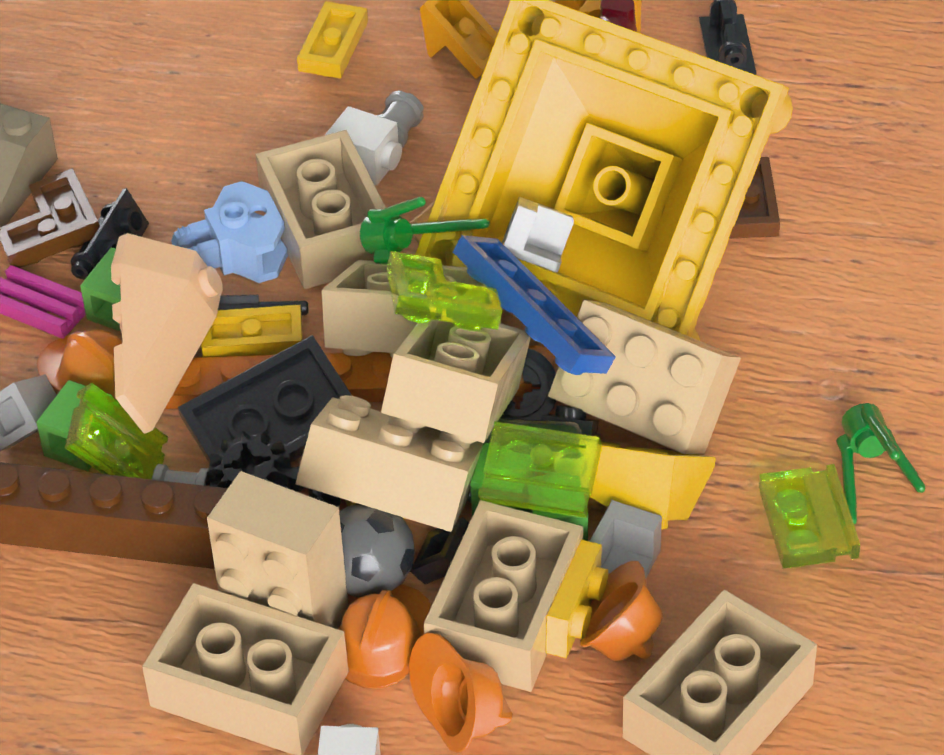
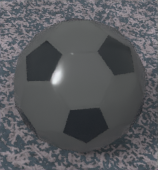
[339,503,415,598]

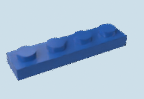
[453,235,616,375]

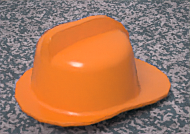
[36,330,122,410]
[580,561,663,661]
[339,584,431,689]
[409,633,513,753]

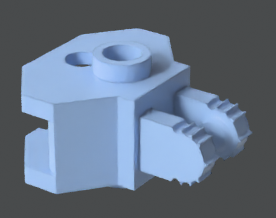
[171,181,288,283]

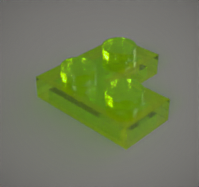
[386,251,502,331]

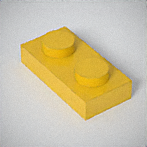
[297,1,368,79]
[201,305,303,357]
[546,539,608,658]

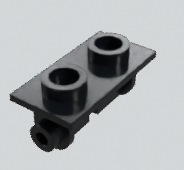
[699,0,756,75]
[71,188,149,280]

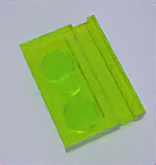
[65,383,168,480]
[478,421,602,518]
[759,464,860,569]

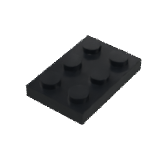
[178,335,352,475]

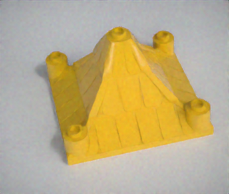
[413,0,793,341]

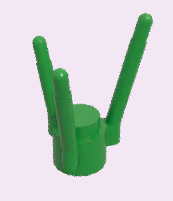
[360,197,490,279]
[836,403,926,525]

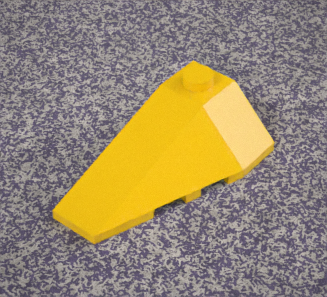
[536,441,716,529]

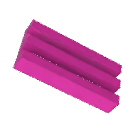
[0,265,86,339]

